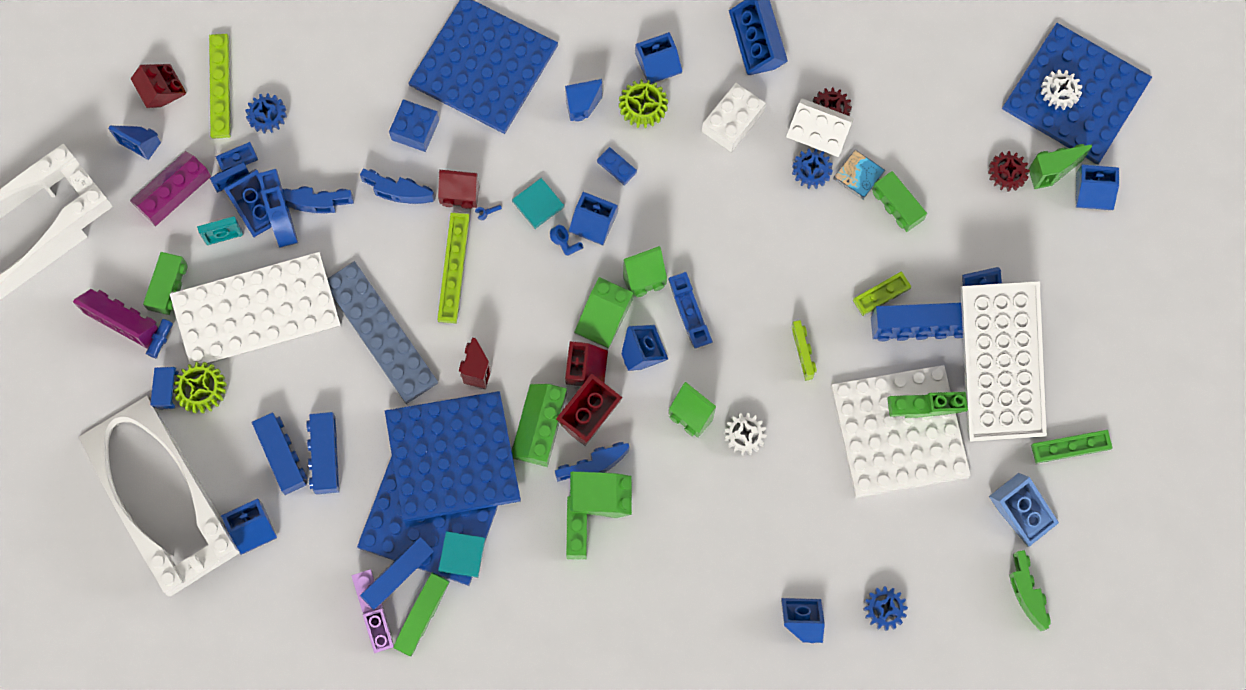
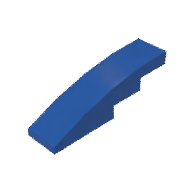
[360,537,434,610]

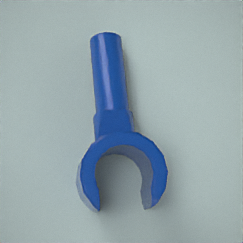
[475,205,502,220]

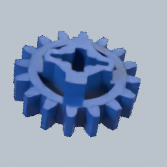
[245,93,287,134]
[792,149,833,189]
[863,586,908,631]

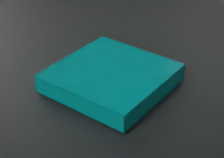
[512,178,564,229]
[197,216,243,245]
[438,531,486,578]

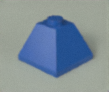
[565,79,602,121]
[108,125,161,160]
[621,325,668,371]
[781,598,825,643]

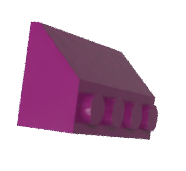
[130,151,211,227]
[73,289,158,349]

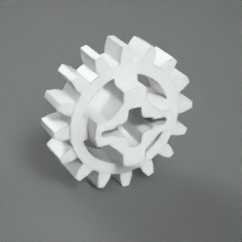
[1041,70,1082,110]
[724,413,767,456]

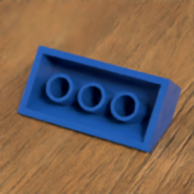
[729,0,788,75]

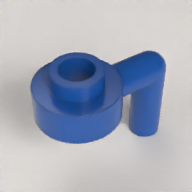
[550,225,583,256]

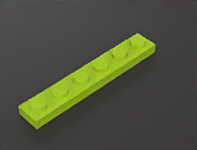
[209,34,231,139]
[437,213,470,324]

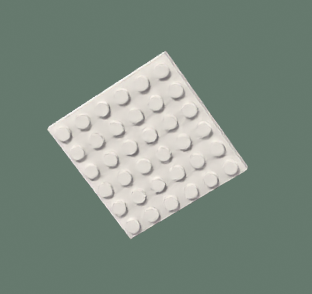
[831,365,971,498]

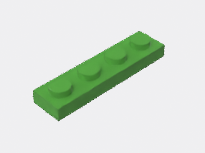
[1031,430,1113,464]

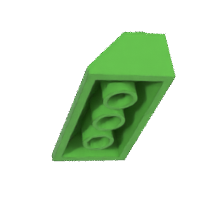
[511,384,567,467]

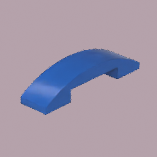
[668,272,713,349]

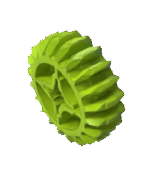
[619,79,668,129]
[173,362,227,414]

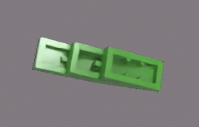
[393,572,450,657]

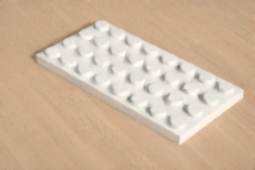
[170,252,341,367]
[961,281,1047,441]

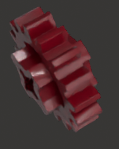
[813,87,852,116]
[988,151,1030,192]

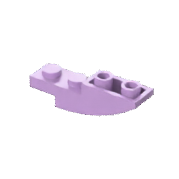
[351,569,394,653]

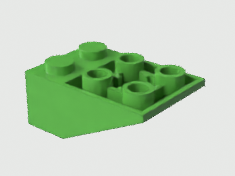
[1029,144,1092,189]

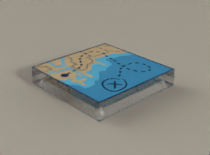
[833,149,885,200]

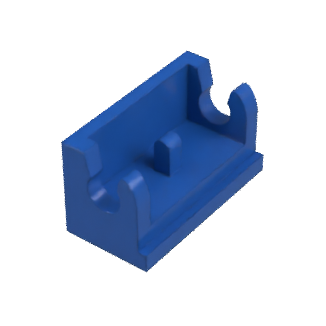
[150,367,179,410]

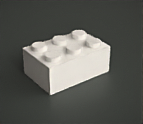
[702,83,766,153]
[786,99,854,157]

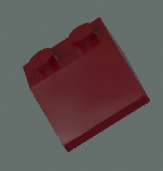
[438,169,480,209]

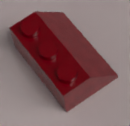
[556,374,622,446]

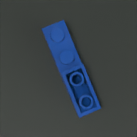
[360,168,435,204]
[258,169,298,248]
[283,186,354,213]
[555,442,629,482]

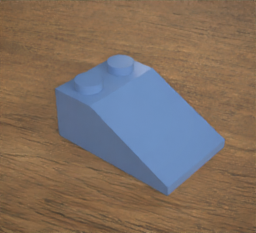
[989,473,1059,547]

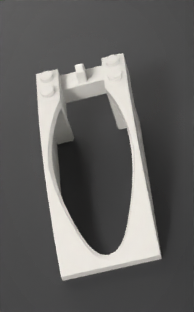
[0,144,113,300]
[79,396,240,597]

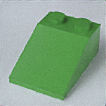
[623,246,667,297]
[574,277,634,349]
[668,382,716,437]
[570,471,632,518]

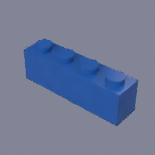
[251,412,307,495]
[306,412,339,495]

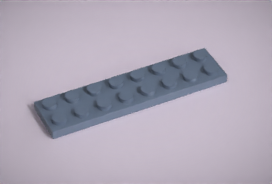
[327,261,438,404]

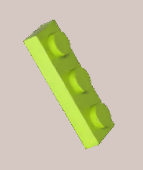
[853,271,912,316]
[791,320,817,381]

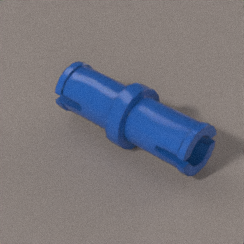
[145,319,173,359]

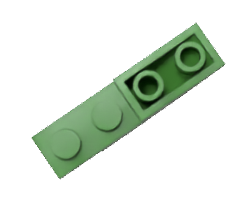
[887,392,968,418]
[1009,550,1051,631]

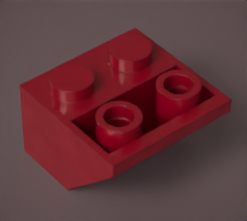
[130,64,186,108]
[459,337,491,390]
[565,341,608,386]

